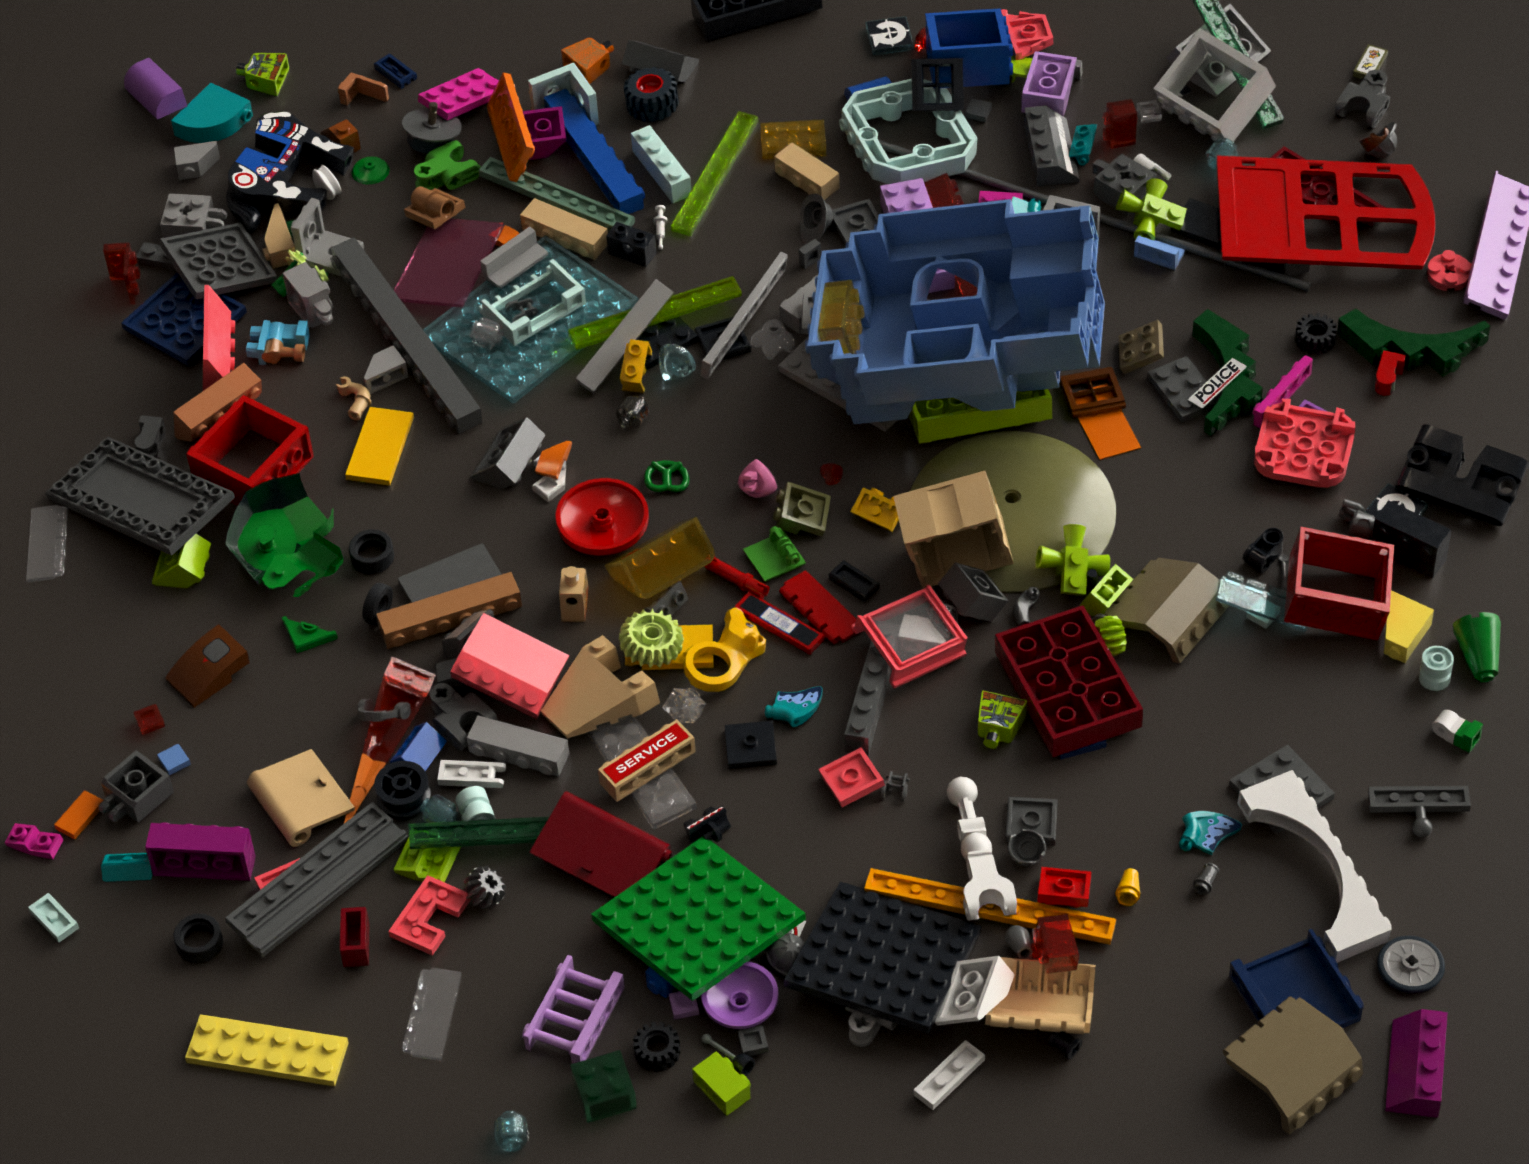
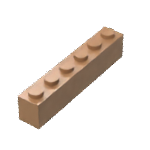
[377,572,522,649]

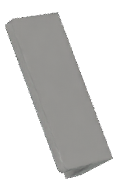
[480,227,548,289]

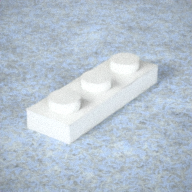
[914,1040,985,1110]

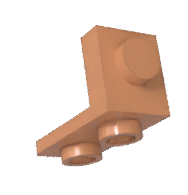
[338,72,389,106]

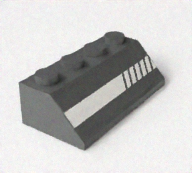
[1024,105,1080,186]

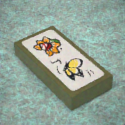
[1353,44,1388,79]

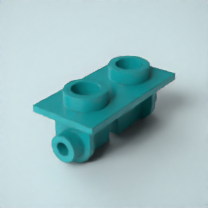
[1069,124,1097,166]

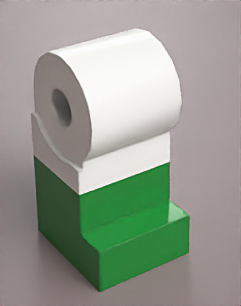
[1432,710,1483,753]

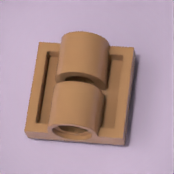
[404,186,466,229]

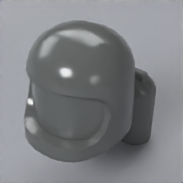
[1338,499,1375,540]

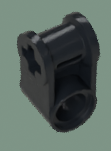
[1242,528,1284,573]

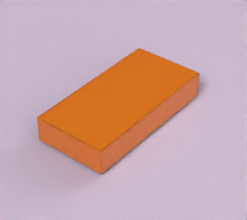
[54,790,104,839]

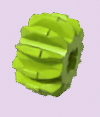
[1095,615,1127,656]

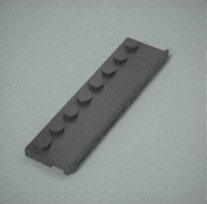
[225,802,408,958]

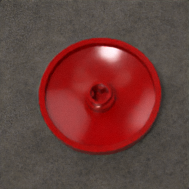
[556,478,649,556]

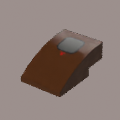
[165,624,250,708]

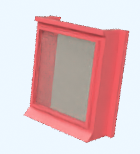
[851,585,968,689]

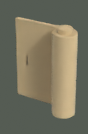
[247,749,355,847]

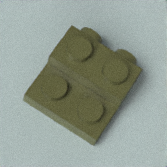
[772,482,831,537]

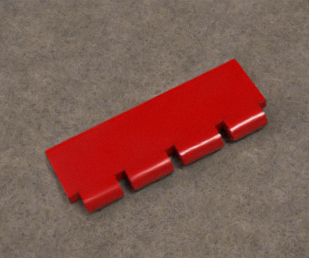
[779,570,857,644]

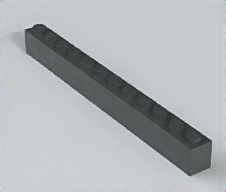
[330,237,482,434]

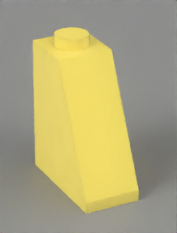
[1384,590,1434,663]

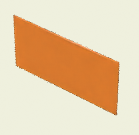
[1075,383,1141,460]

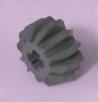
[463,866,506,910]

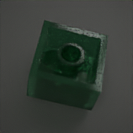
[570,1050,637,1123]

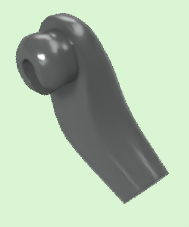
[1013,587,1040,626]

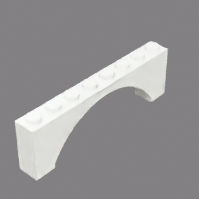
[1237,770,1392,963]

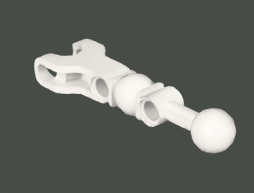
[947,776,1017,921]

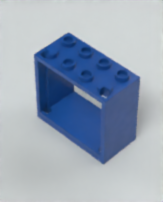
[925,8,1013,89]

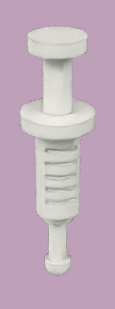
[653,205,667,250]

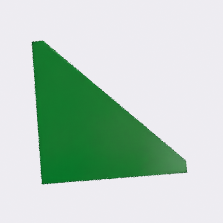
[281,616,338,653]

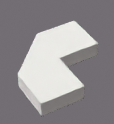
[532,456,566,502]

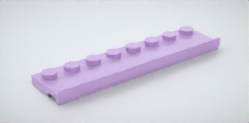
[1464,171,1529,320]

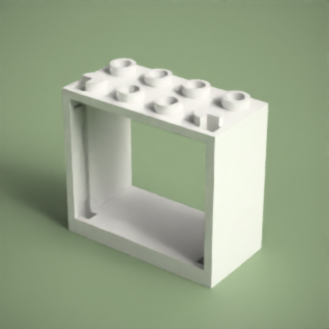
[1153,28,1276,147]

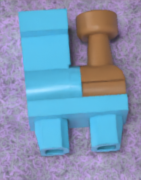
[246,320,310,365]

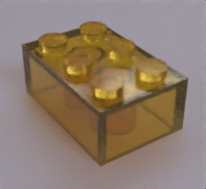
[818,280,864,354]

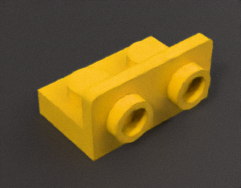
[850,487,899,532]

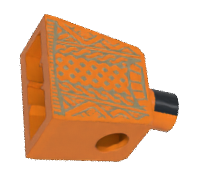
[561,38,614,84]

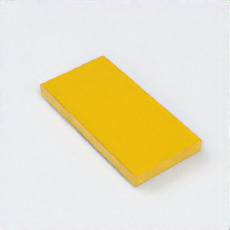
[345,407,414,486]

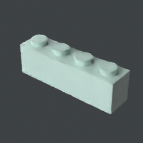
[631,125,692,203]

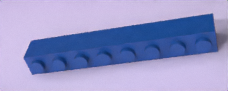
[543,88,645,214]

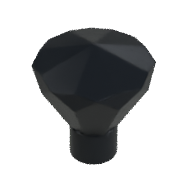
[1086,569,1101,593]

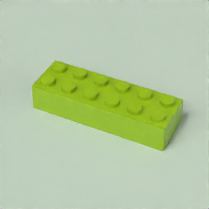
[909,389,1053,443]

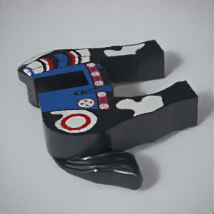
[226,111,354,233]

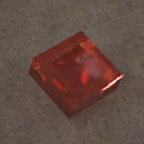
[133,704,165,735]

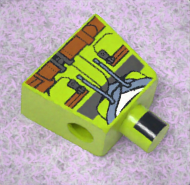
[236,53,289,96]
[978,690,1027,749]

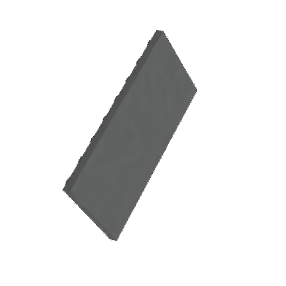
[45,437,235,556]

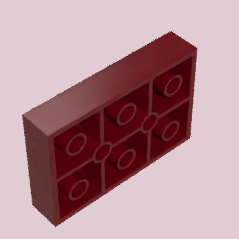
[995,605,1143,757]

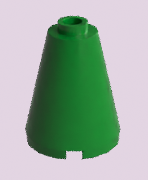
[1453,612,1501,683]

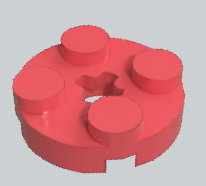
[1427,250,1472,291]

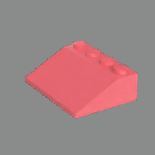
[203,285,235,391]
[450,613,569,720]

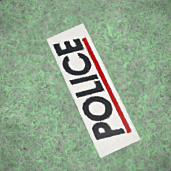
[1188,358,1247,408]

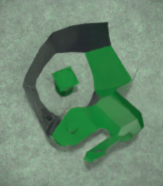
[226,473,343,597]

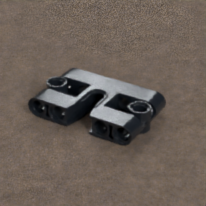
[1395,424,1529,526]

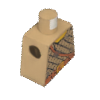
[559,566,589,622]

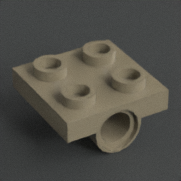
[1119,320,1164,374]

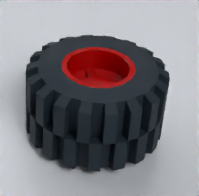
[624,67,679,122]

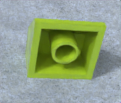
[152,534,211,588]

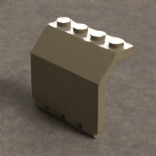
[1104,557,1233,663]
[1222,996,1363,1135]

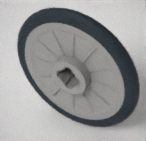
[1377,936,1445,993]

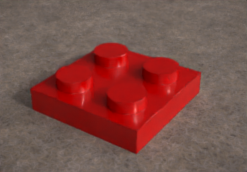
[1037,867,1091,908]

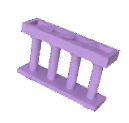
[522,955,625,1069]

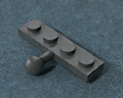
[1368,786,1471,838]

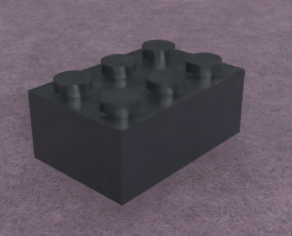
[1372,500,1451,578]

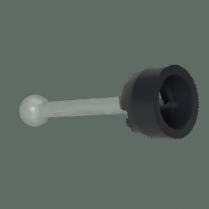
[701,1034,755,1076]

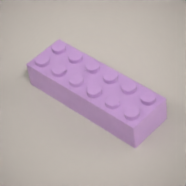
[880,178,955,293]

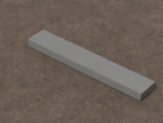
[575,279,674,394]

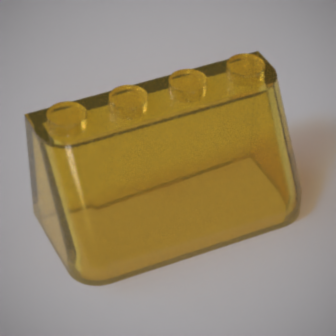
[605,517,715,599]

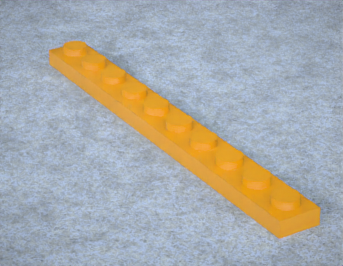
[864,868,1116,945]

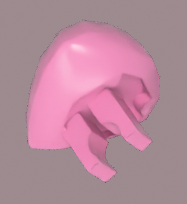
[738,459,777,498]

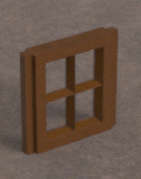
[1060,367,1126,418]

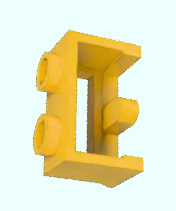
[620,339,652,393]

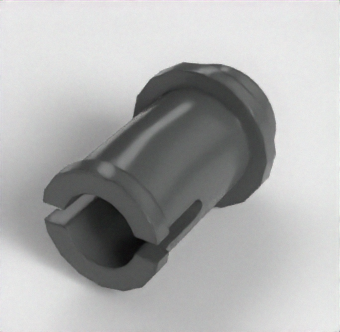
[1193,862,1219,895]

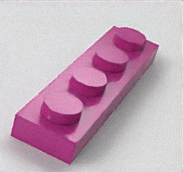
[1253,355,1313,429]

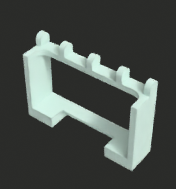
[478,259,586,346]

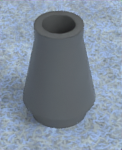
[1005,925,1033,959]

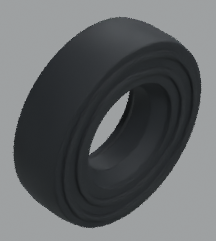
[362,583,393,626]

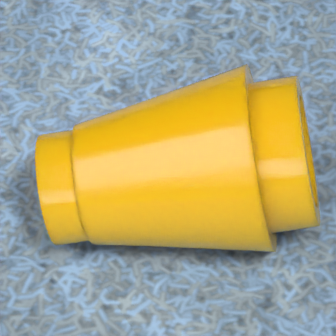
[1115,868,1140,906]

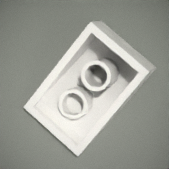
[935,956,1014,1026]

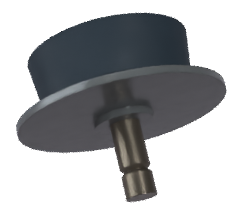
[402,102,462,154]

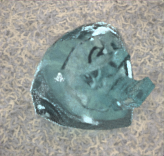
[659,344,696,381]

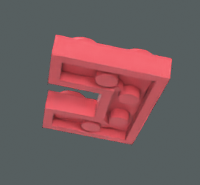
[388,875,471,956]

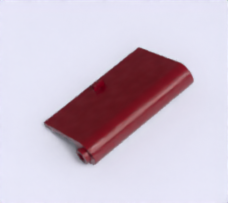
[529,791,673,897]

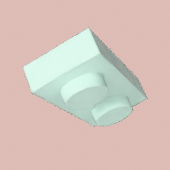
[28,893,79,942]

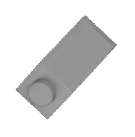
[174,141,220,180]
[364,345,408,394]

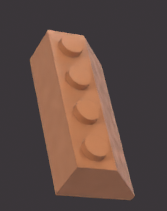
[173,363,262,442]

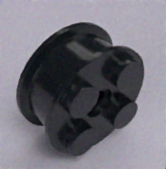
[374,761,431,819]

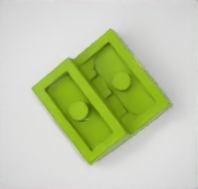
[393,831,461,883]

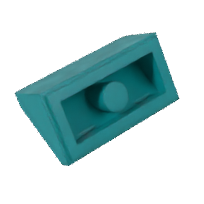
[101,853,153,882]

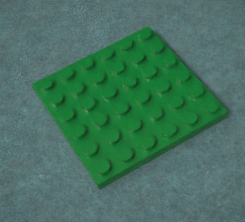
[591,837,806,1001]

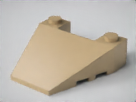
[541,635,660,739]

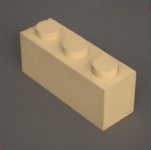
[774,143,840,200]

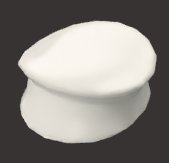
[312,165,342,200]

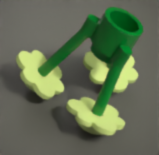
[271,250,329,297]

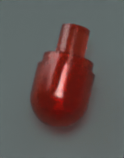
[914,27,926,51]

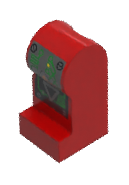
[1375,350,1406,396]

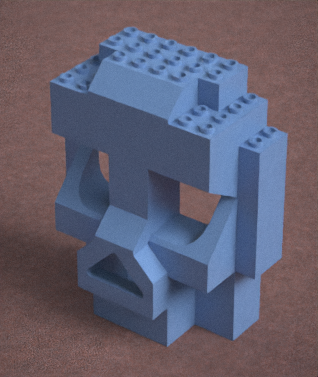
[805,199,1105,424]

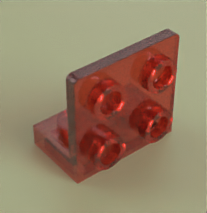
[103,243,140,304]

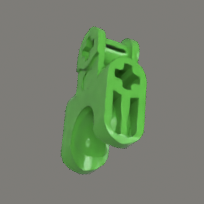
[414,140,481,190]

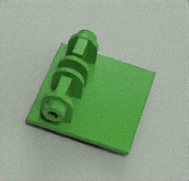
[743,526,806,582]

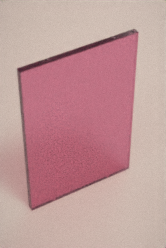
[394,218,504,308]

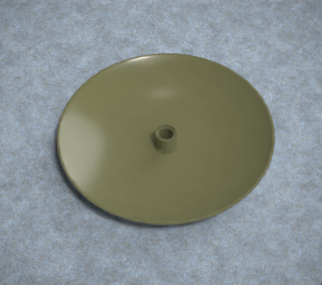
[911,431,1116,593]

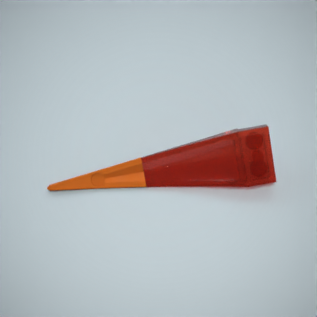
[343,657,436,824]

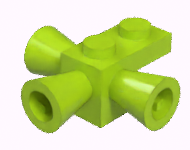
[1116,178,1187,241]
[1035,524,1110,597]

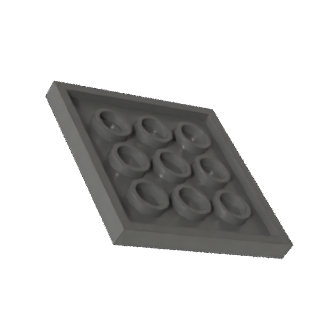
[160,222,277,299]

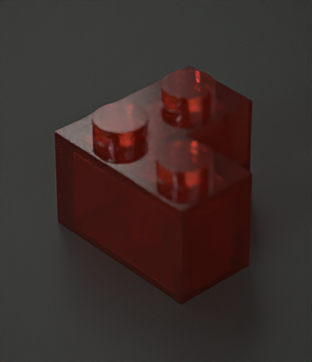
[1030,914,1079,974]

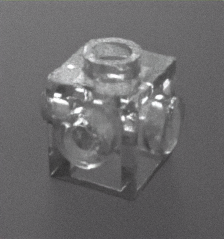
[662,688,706,724]

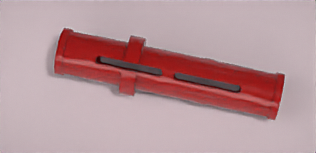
[705,555,770,599]

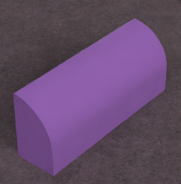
[124,58,187,119]

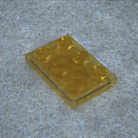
[760,119,826,159]

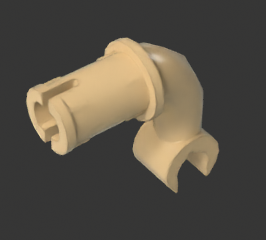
[336,376,371,421]

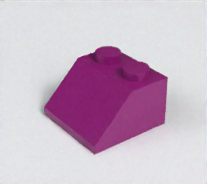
[523,106,566,160]

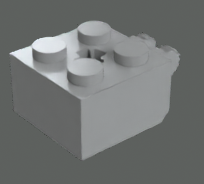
[160,194,227,238]
[283,262,334,328]

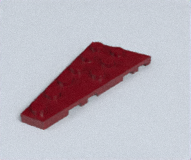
[1270,146,1386,226]

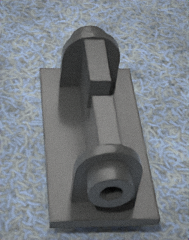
[644,581,689,616]

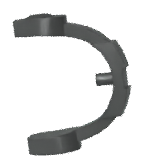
[357,699,411,722]

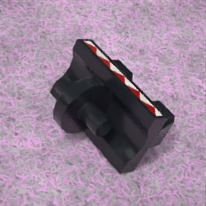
[683,805,731,844]

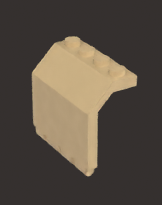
[985,957,1096,1034]

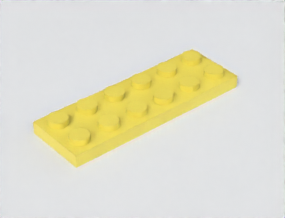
[185,1014,349,1087]

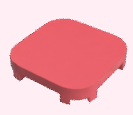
[1254,399,1355,488]

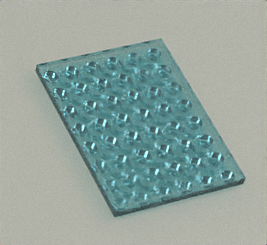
[423,235,639,404]

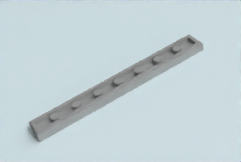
[700,252,788,379]

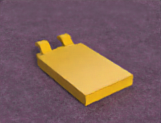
[625,625,714,670]

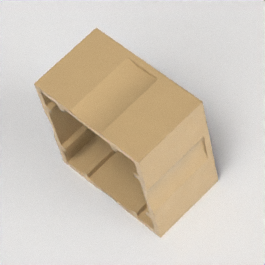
[893,471,1014,589]

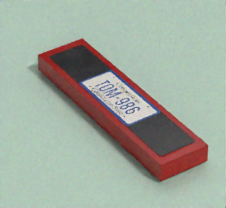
[734,592,825,655]

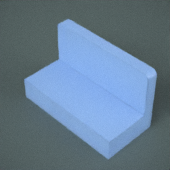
[1134,236,1185,270]

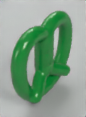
[644,460,690,492]

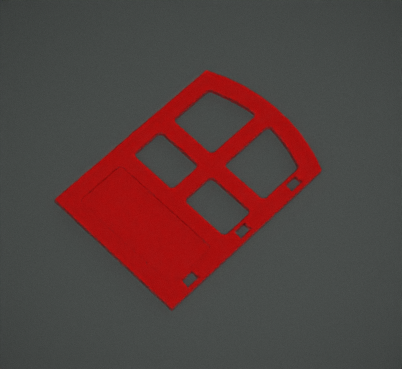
[1216,156,1435,270]

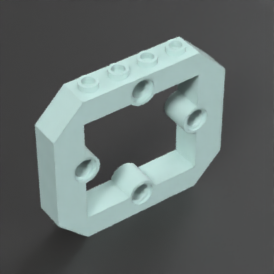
[839,79,977,184]

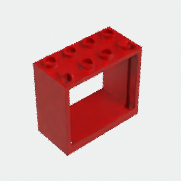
[186,395,314,506]
[1284,527,1394,640]

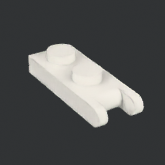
[437,760,506,788]

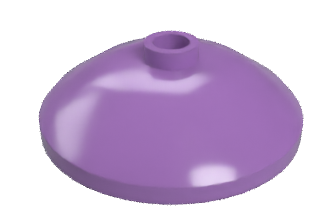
[701,962,778,1029]

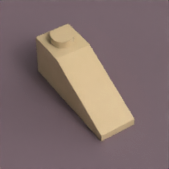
[262,203,296,269]

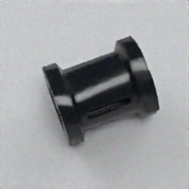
[1048,1031,1083,1059]

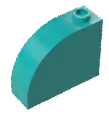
[171,83,253,143]

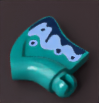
[1179,811,1242,855]

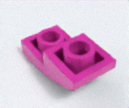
[5,823,64,859]

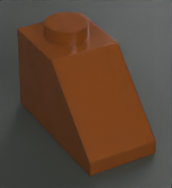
[320,119,361,153]

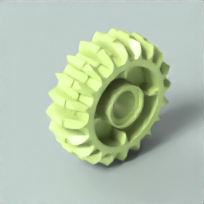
[619,608,684,669]

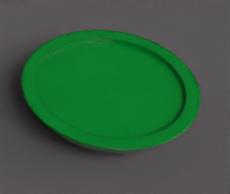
[351,157,390,185]

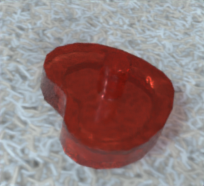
[820,463,843,485]

